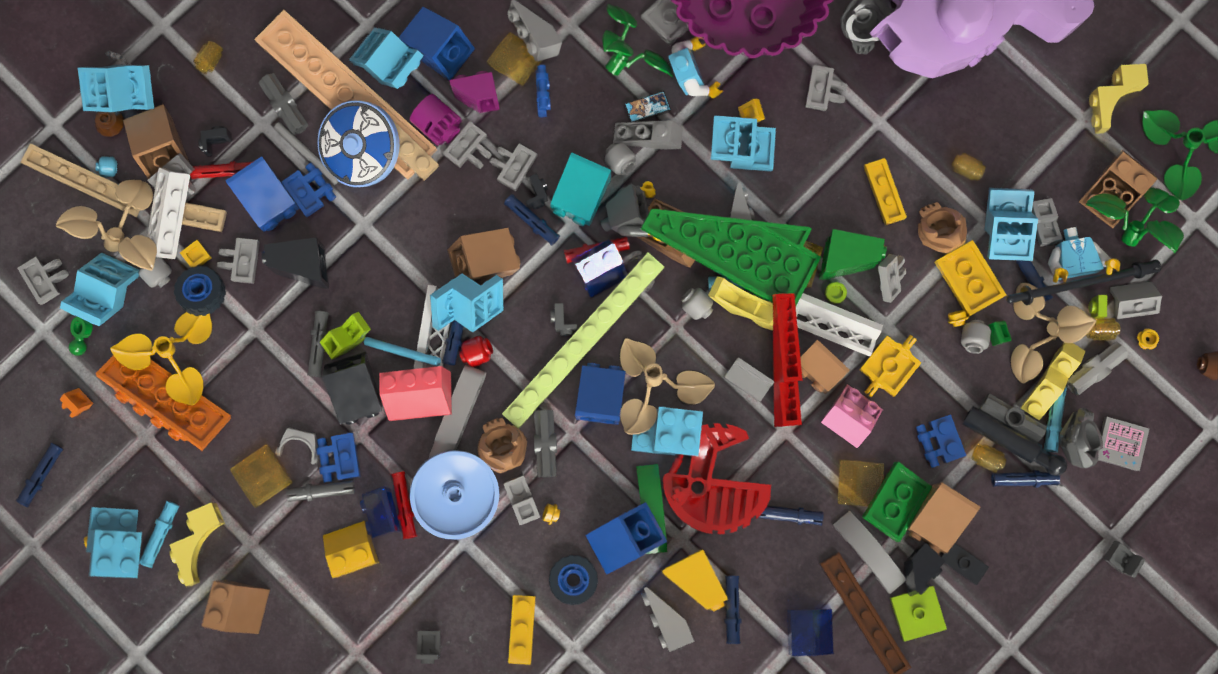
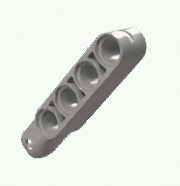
[429,364,486,458]

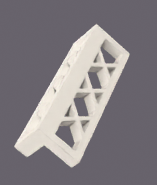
[147,167,190,259]
[414,285,451,369]
[796,293,883,356]

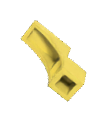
[1089,64,1149,134]
[708,276,773,331]
[1021,342,1085,420]
[169,503,225,586]

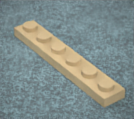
[21,143,140,217]

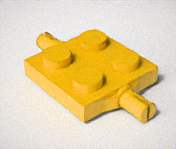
[859,335,922,397]

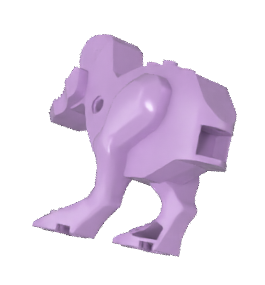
[870,0,1094,78]

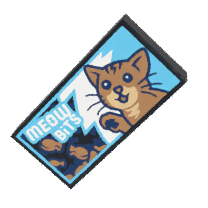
[624,90,671,122]

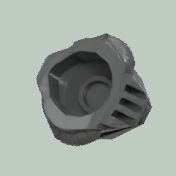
[840,0,887,54]
[1059,408,1103,468]

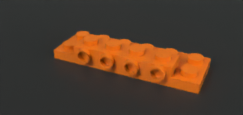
[96,355,231,451]

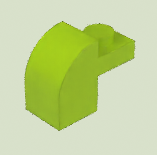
[320,312,371,359]

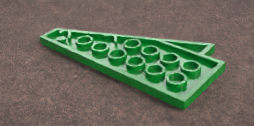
[640,209,821,306]

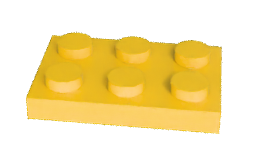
[934,240,1006,317]

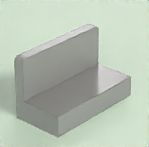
[1110,282,1162,319]
[724,358,774,402]

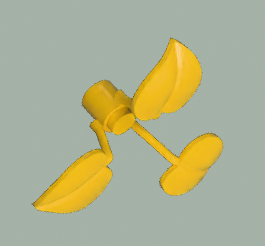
[110,312,212,406]

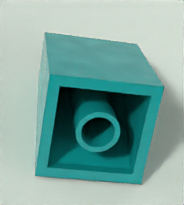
[550,153,611,226]

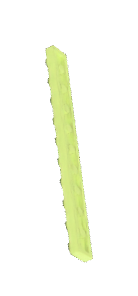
[502,253,664,428]

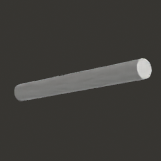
[274,122,339,185]

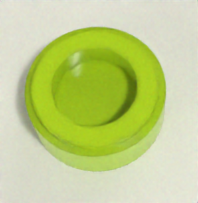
[824,282,847,304]

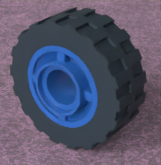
[174,266,226,316]
[549,555,598,605]

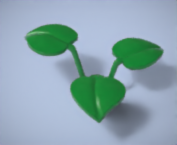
[602,4,673,78]
[1142,110,1218,201]
[1086,188,1184,253]

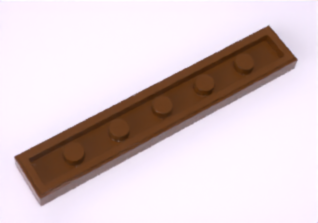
[819,552,912,674]

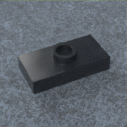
[940,543,989,585]

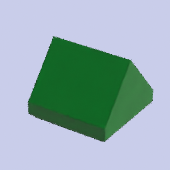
[987,321,1012,346]

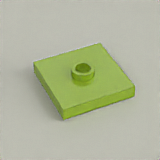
[890,586,947,642]

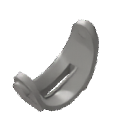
[275,427,319,465]

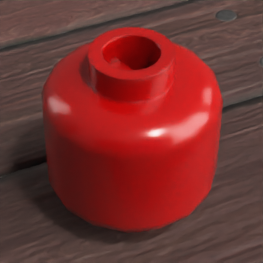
[459,335,493,367]

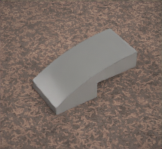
[1032,198,1063,247]
[503,474,540,525]

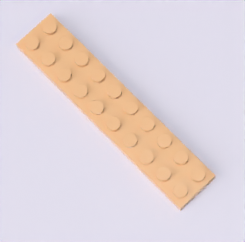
[254,10,437,180]

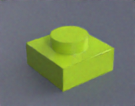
[1088,295,1107,320]

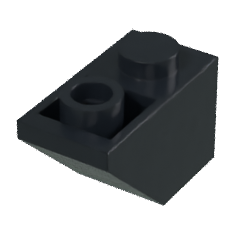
[904,543,946,597]

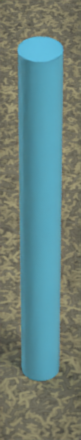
[364,337,441,366]

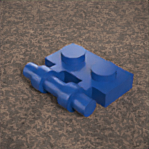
[536,65,551,117]
[281,163,336,217]
[916,415,967,468]
[316,433,361,483]

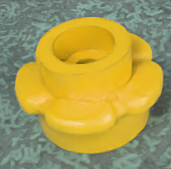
[948,310,969,327]
[1137,328,1159,350]
[542,504,560,525]

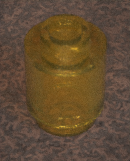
[193,41,223,74]
[952,153,986,181]
[1086,318,1120,341]
[971,444,1007,473]

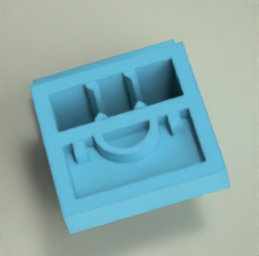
[349,27,424,89]
[78,65,154,112]
[711,116,776,171]
[984,188,1038,261]
[60,253,139,326]
[430,273,503,332]
[631,407,703,456]
[86,507,142,578]

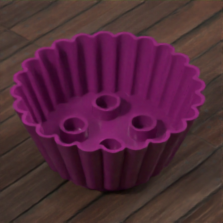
[671,0,834,58]

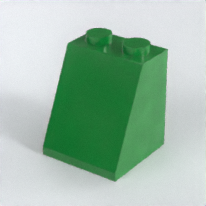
[819,229,887,280]

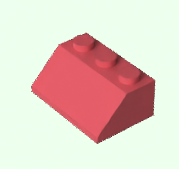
[379,366,452,421]

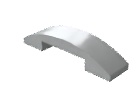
[832,511,906,594]

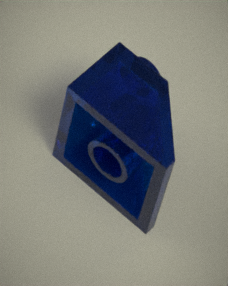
[571,239,627,298]
[360,487,401,538]
[787,609,834,656]

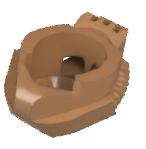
[918,202,967,253]
[477,418,527,473]

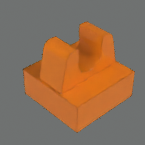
[60,388,93,418]

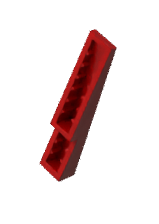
[773,293,803,427]

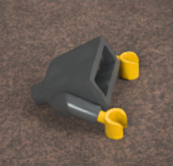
[601,181,660,241]

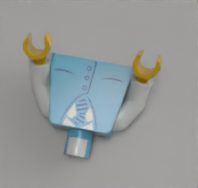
[668,37,723,98]
[1048,227,1120,283]

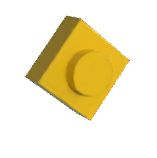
[738,99,765,123]
[180,240,212,267]

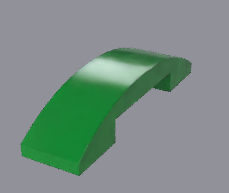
[636,464,668,554]

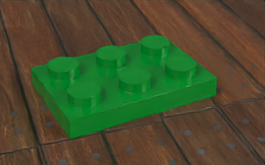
[862,462,932,542]

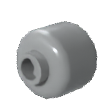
[605,143,636,175]
[138,257,172,288]
[681,288,713,320]
[961,320,991,353]

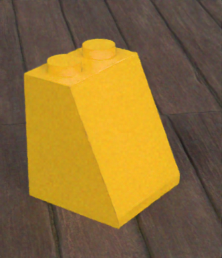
[661,550,728,611]

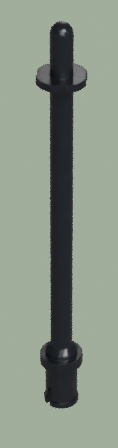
[1006,259,1161,305]

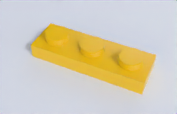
[864,158,907,225]
[508,595,536,665]

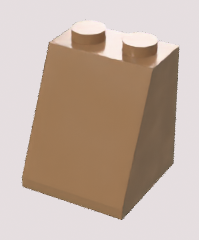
[123,104,189,179]
[447,228,520,284]
[907,482,980,554]
[202,580,270,634]

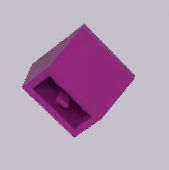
[450,71,500,113]

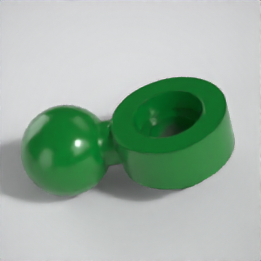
[68,317,93,356]

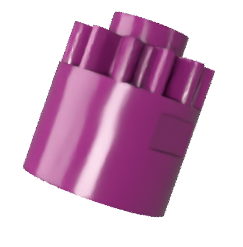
[410,94,462,146]

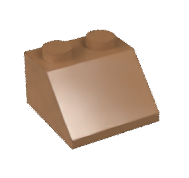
[800,340,850,394]

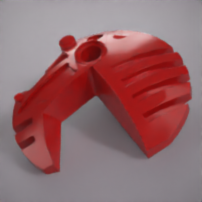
[663,423,771,534]

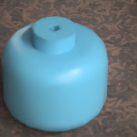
[96,156,117,178]

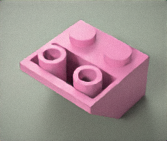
[821,384,883,448]

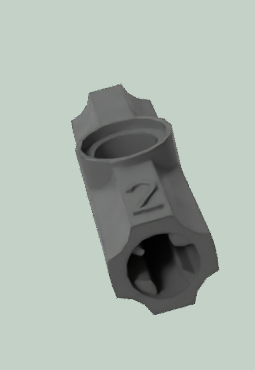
[258,73,309,135]
[979,393,1047,442]
[534,410,557,477]

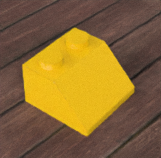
[323,521,379,578]

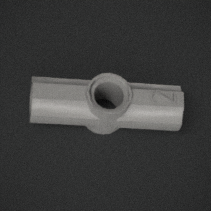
[1066,341,1128,396]

